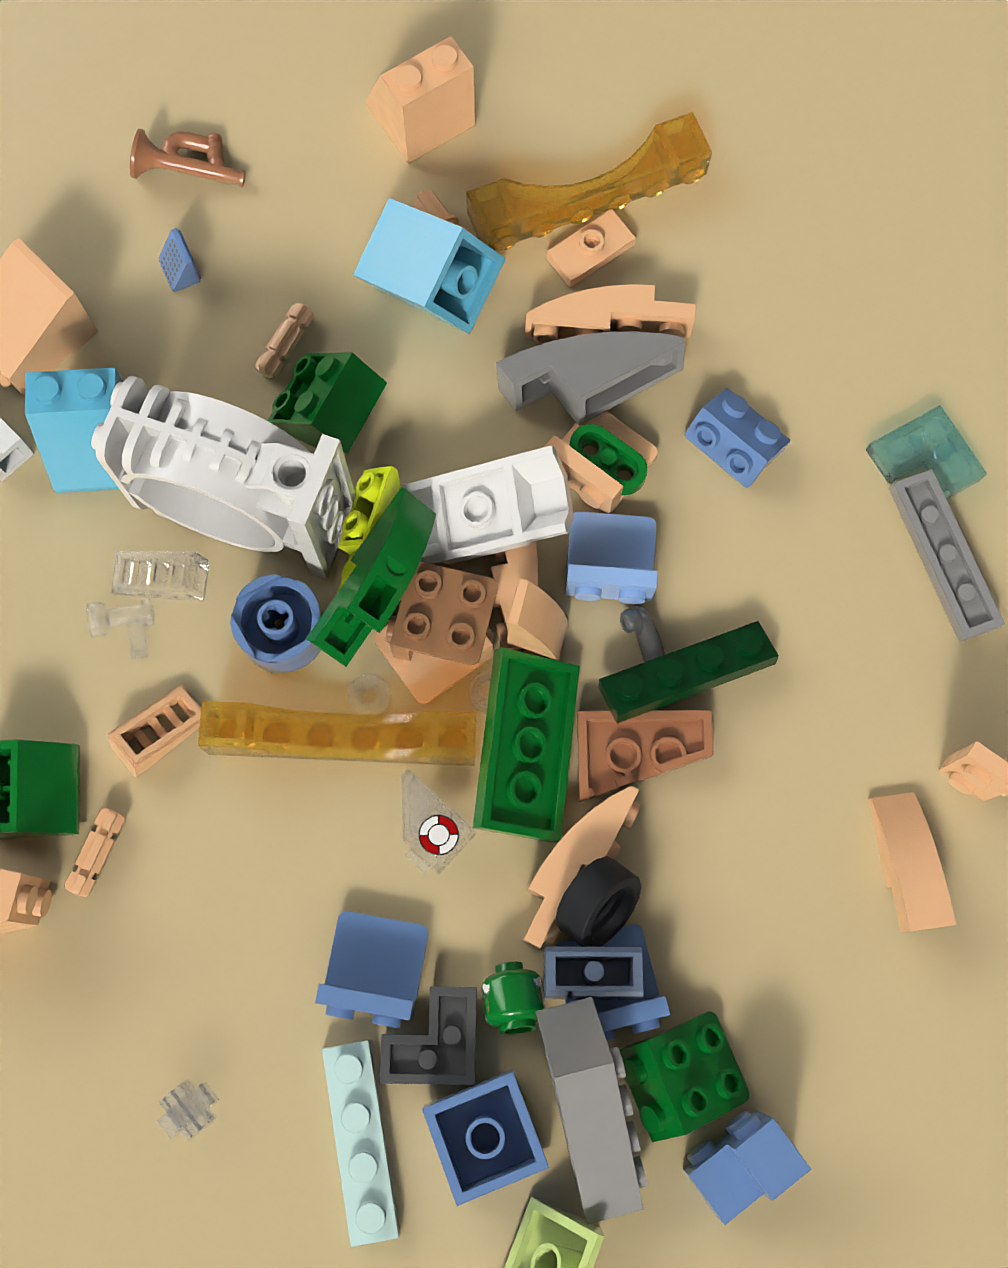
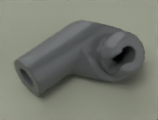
[620,605,665,662]

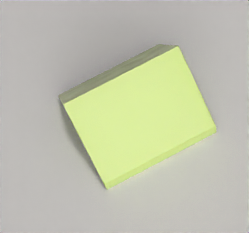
[504,1197,605,1268]

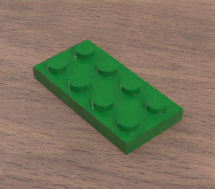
[472,647,580,842]

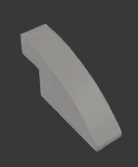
[496,331,685,425]

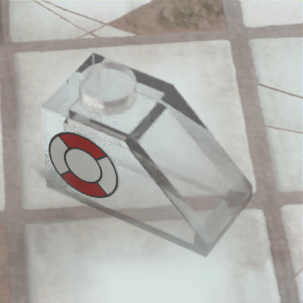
[401,768,475,875]

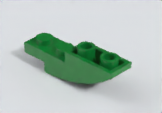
[306,487,436,667]

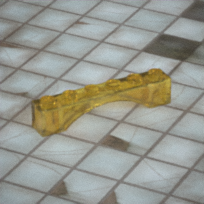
[466,112,712,251]
[198,701,477,766]

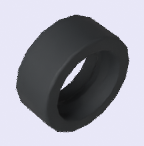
[556,856,642,947]

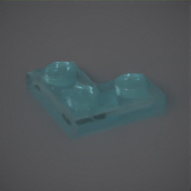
[866,405,987,499]

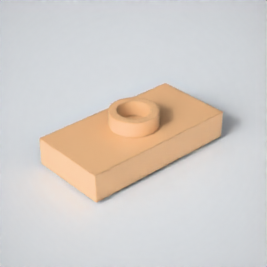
[546,209,636,288]

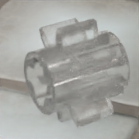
[157,1079,219,1141]

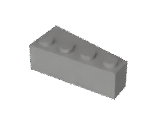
[535,997,648,1224]

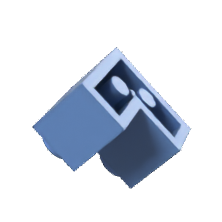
[683,1110,811,1225]

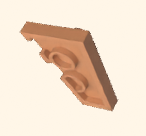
[577,710,714,802]

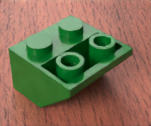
[267,352,387,454]
[0,739,80,840]

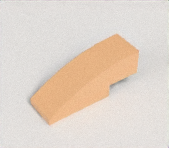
[507,578,568,661]
[869,792,957,933]

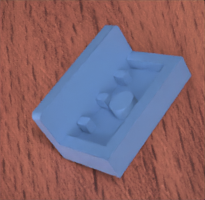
[685,388,791,488]

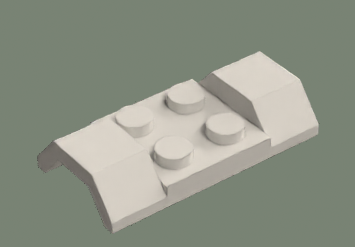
[401,445,574,565]

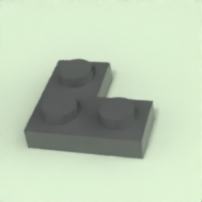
[380,987,477,1085]

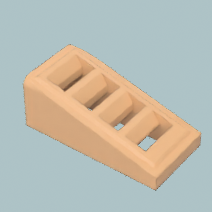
[108,684,209,778]

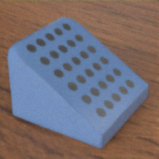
[159,228,201,292]

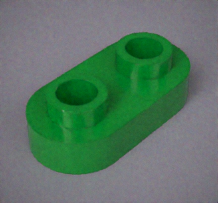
[569,424,648,495]

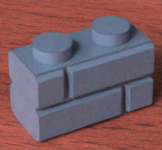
[544,947,643,1000]

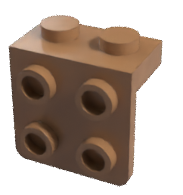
[385,562,498,665]

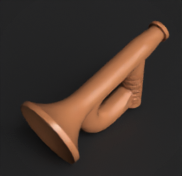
[130,129,246,187]

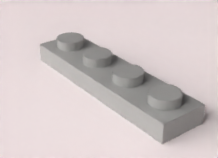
[889,469,1005,643]

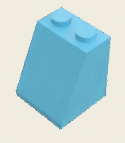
[353,198,506,334]
[25,367,124,493]

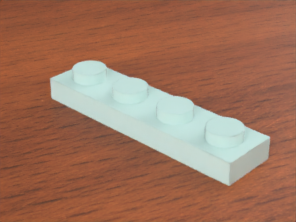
[322,1040,400,1247]

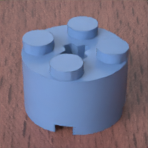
[230,574,323,674]

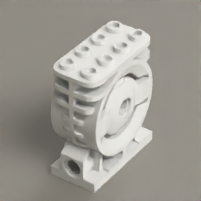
[91,376,355,579]

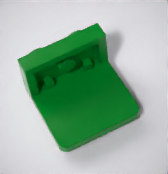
[619,1011,750,1142]

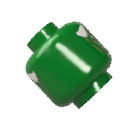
[481,961,546,1035]

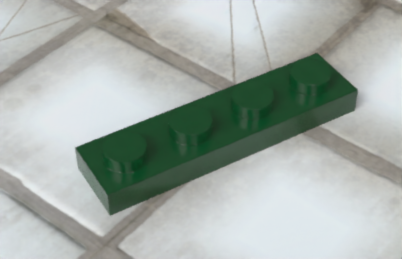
[598,621,779,724]

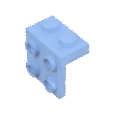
[565,511,658,604]

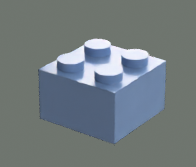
[422,1069,549,1206]

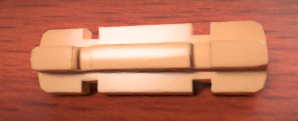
[255,302,314,379]
[64,808,125,897]

